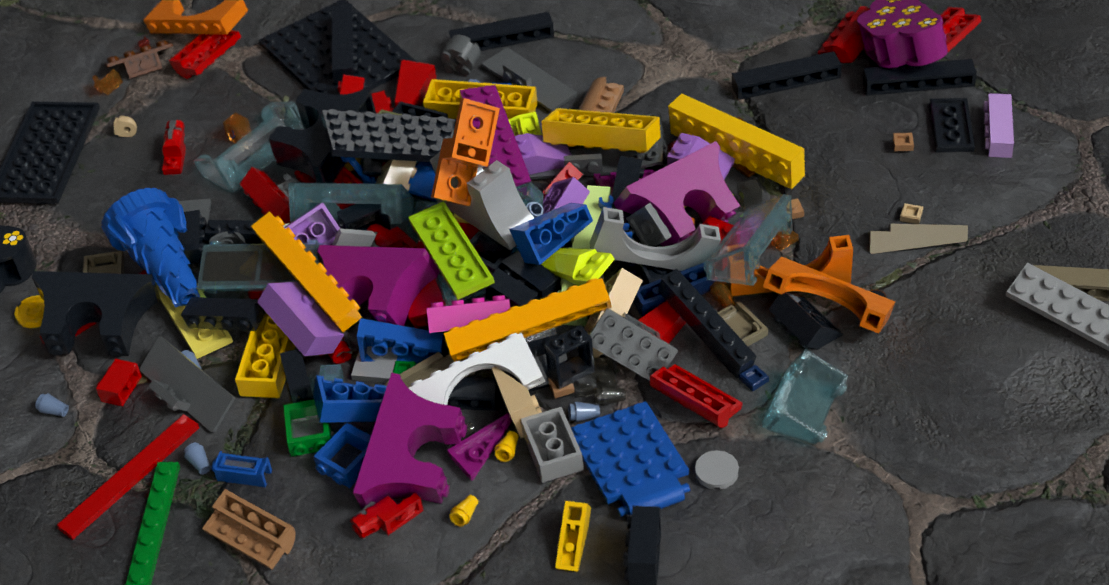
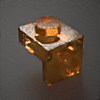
[92,69,123,95]

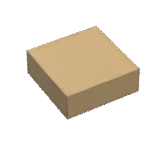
[900,203,923,224]

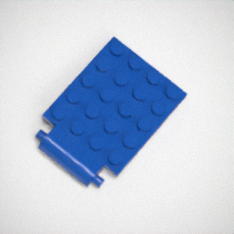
[571,401,690,517]

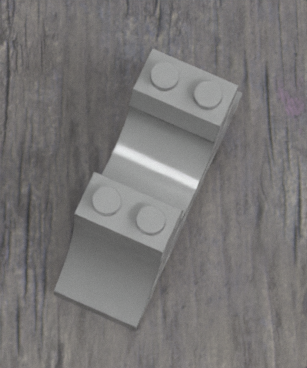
[430,152,534,250]

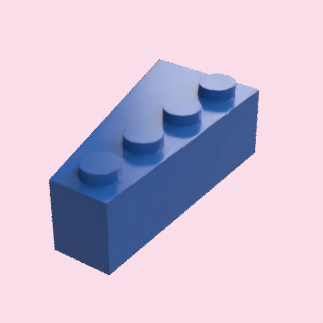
[509,203,593,265]
[357,318,445,364]
[313,375,387,423]

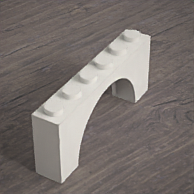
[409,332,545,405]

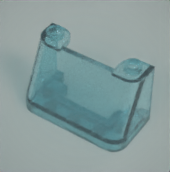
[761,349,848,444]

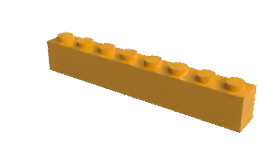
[251,212,362,332]
[444,278,612,362]

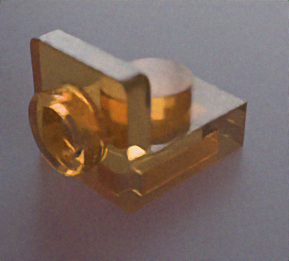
[768,225,799,251]

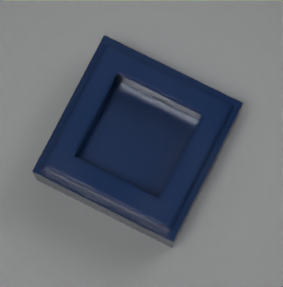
[739,365,769,391]

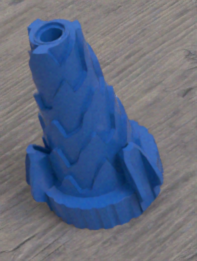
[101,188,200,307]

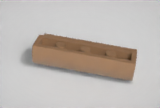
[578,77,624,113]
[202,489,295,570]

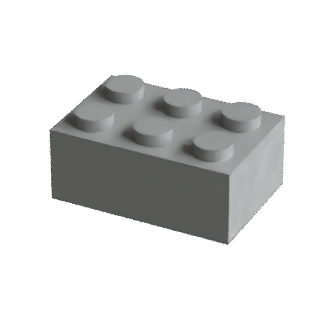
[521,407,584,483]

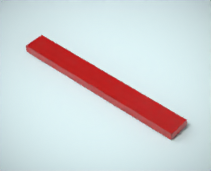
[57,414,199,539]

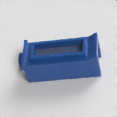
[212,451,272,487]

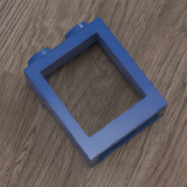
[313,423,371,488]

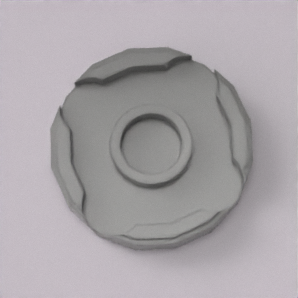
[695,450,739,489]

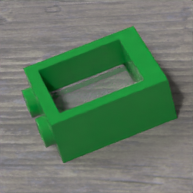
[284,400,332,457]

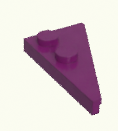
[447,413,512,481]

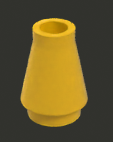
[495,431,519,462]
[450,495,478,527]

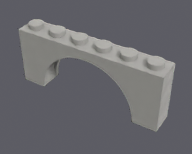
[590,207,721,271]

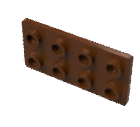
[104,40,173,78]

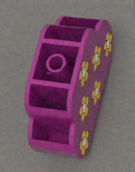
[857,0,948,68]

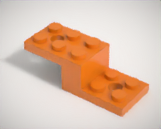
[431,98,500,206]

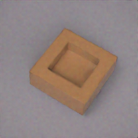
[893,133,914,151]
[780,199,804,221]
[548,378,575,398]

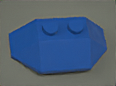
[408,162,438,203]

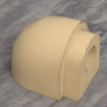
[114,116,137,137]

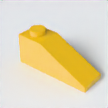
[555,501,591,572]

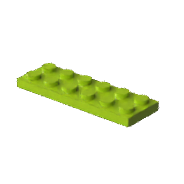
[408,201,495,300]

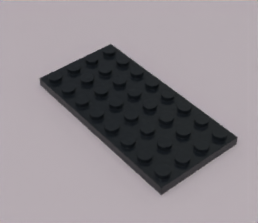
[0,101,100,204]
[321,109,457,162]

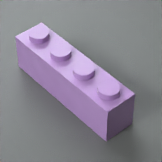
[983,94,1014,158]

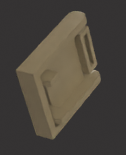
[83,251,124,274]
[717,301,768,346]

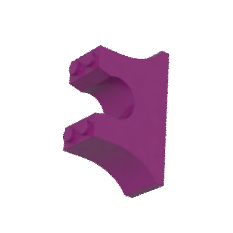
[613,141,740,247]
[316,245,440,326]
[353,373,467,508]

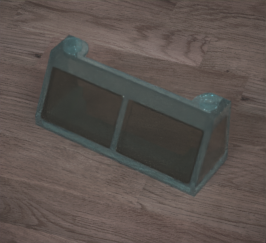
[198,240,324,294]

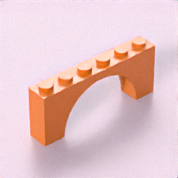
[143,0,248,34]
[728,235,853,297]
[763,256,895,334]

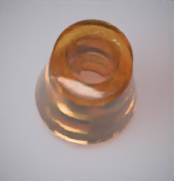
[710,280,735,308]

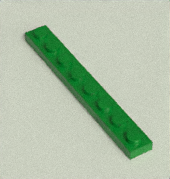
[126,462,180,585]

